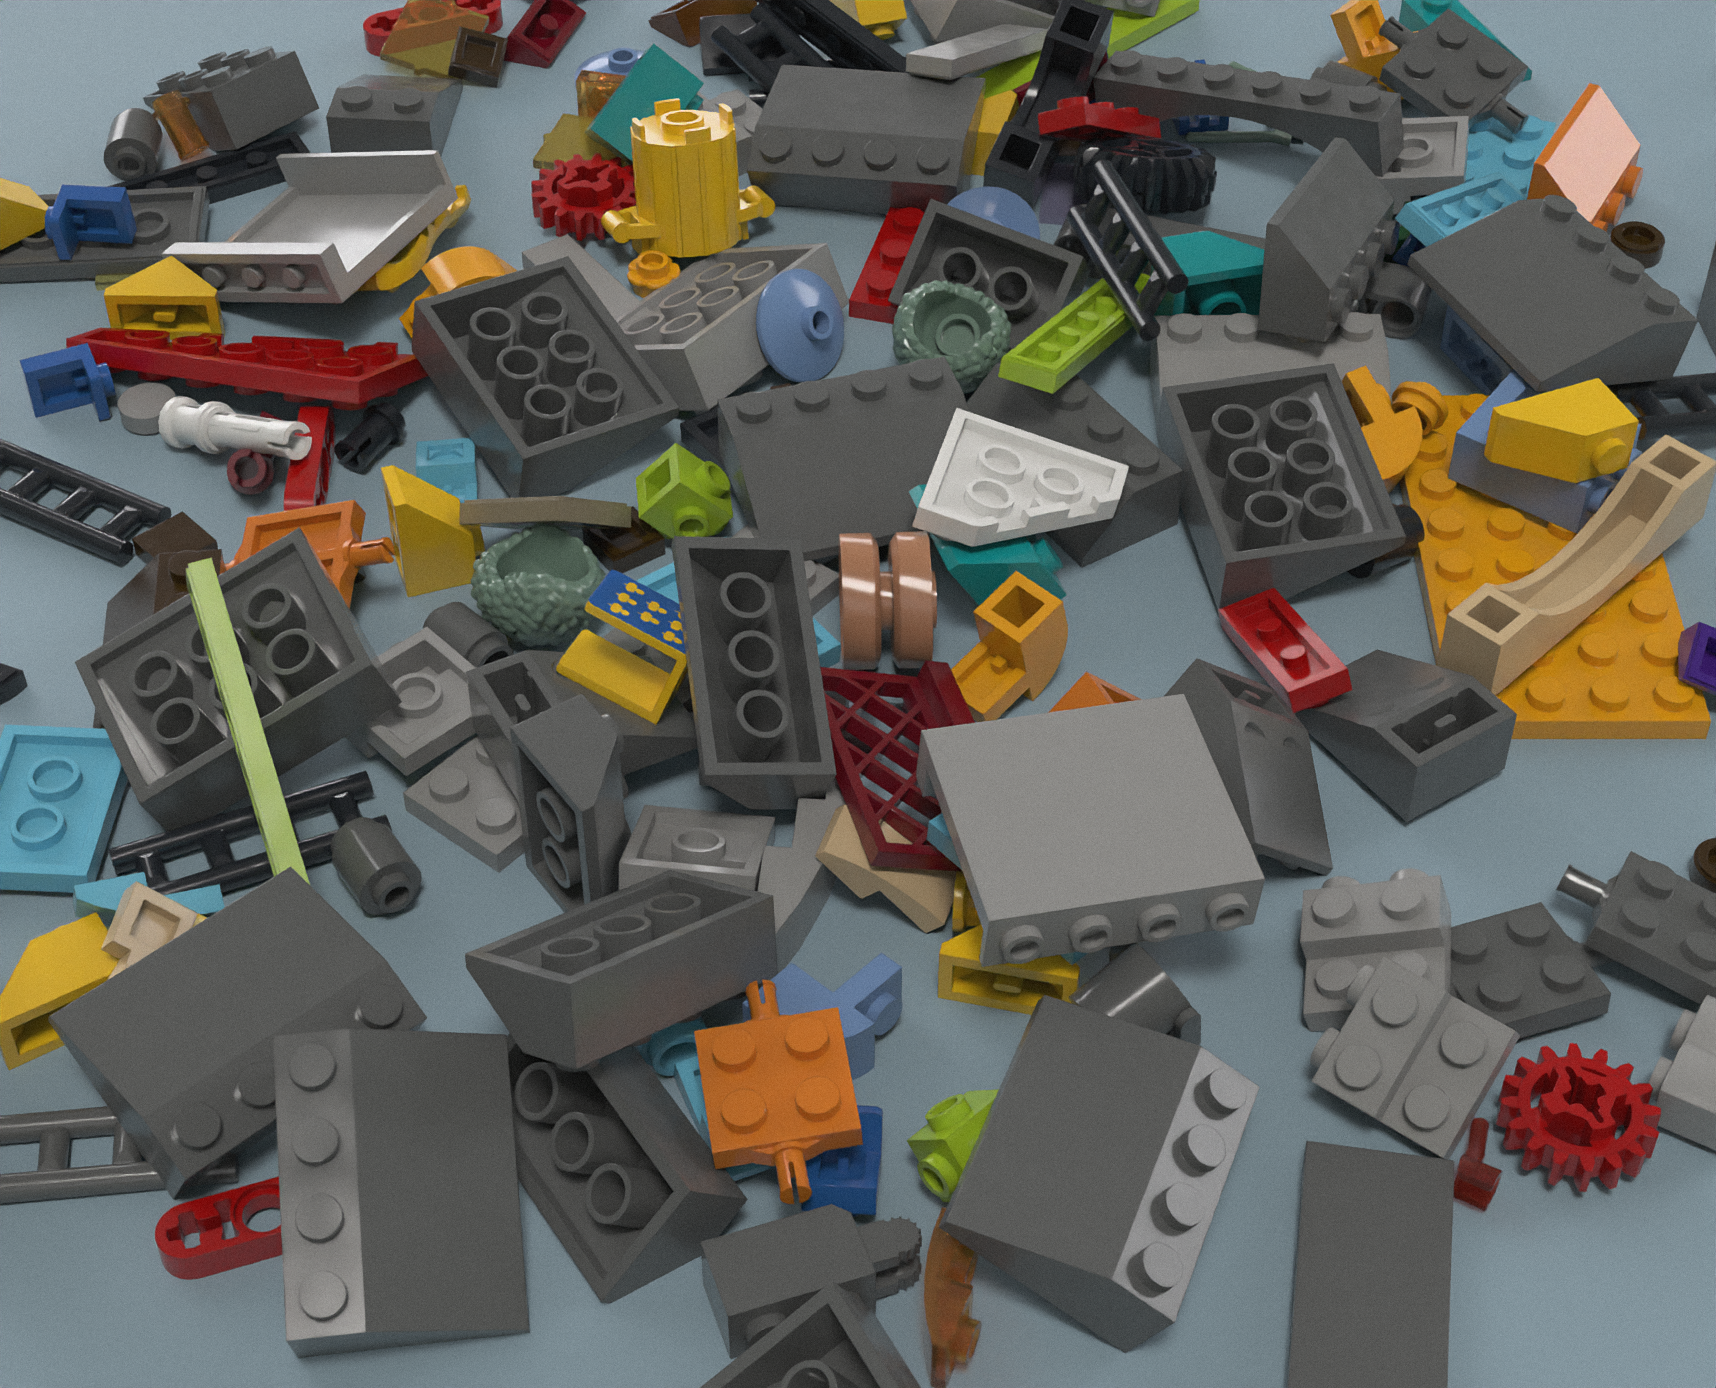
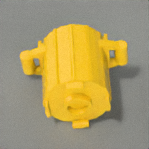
[601,98,775,258]

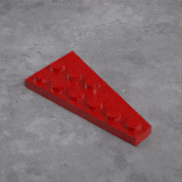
[66,327,428,410]

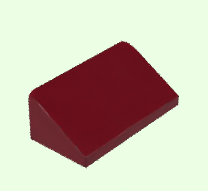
[504,0,587,69]

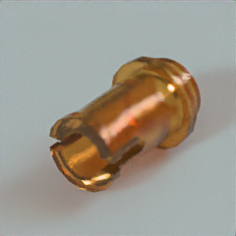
[151,90,210,161]

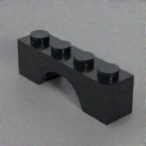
[983,0,1114,210]

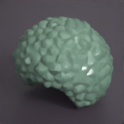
[892,280,1011,394]
[470,523,606,647]

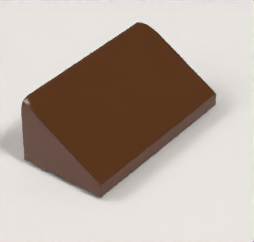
[648,0,758,47]

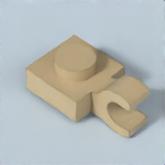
[101,881,198,981]

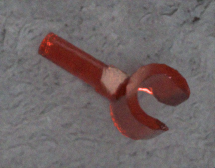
[1453,1117,1503,1211]

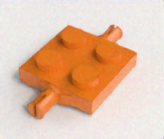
[225,500,395,609]
[694,979,863,1204]

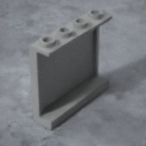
[161,150,458,303]
[916,694,1265,967]

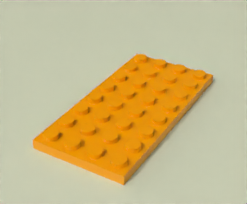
[1391,394,1711,739]

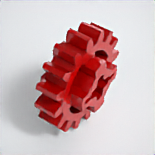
[531,153,636,241]
[1495,1043,1662,1192]

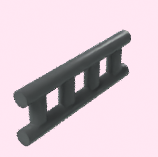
[0,1106,239,1204]

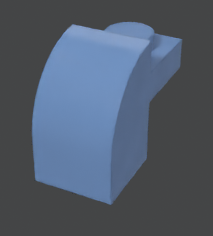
[742,952,903,1080]

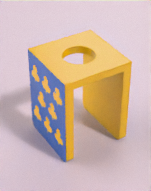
[556,570,688,725]

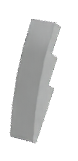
[757,778,846,989]

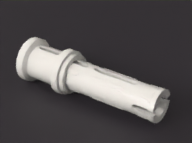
[158,396,312,460]

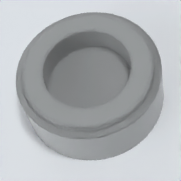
[118,382,176,435]

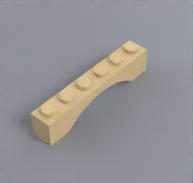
[1437,435,1716,696]

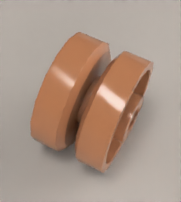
[838,531,937,670]

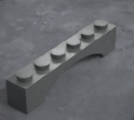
[1093,50,1404,177]

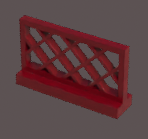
[820,660,975,872]

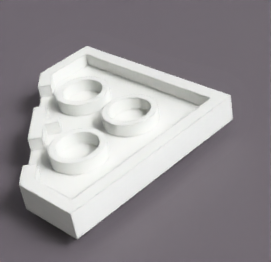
[912,408,1129,547]

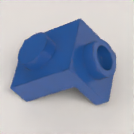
[45,184,137,260]
[19,343,116,421]
[801,1105,883,1217]

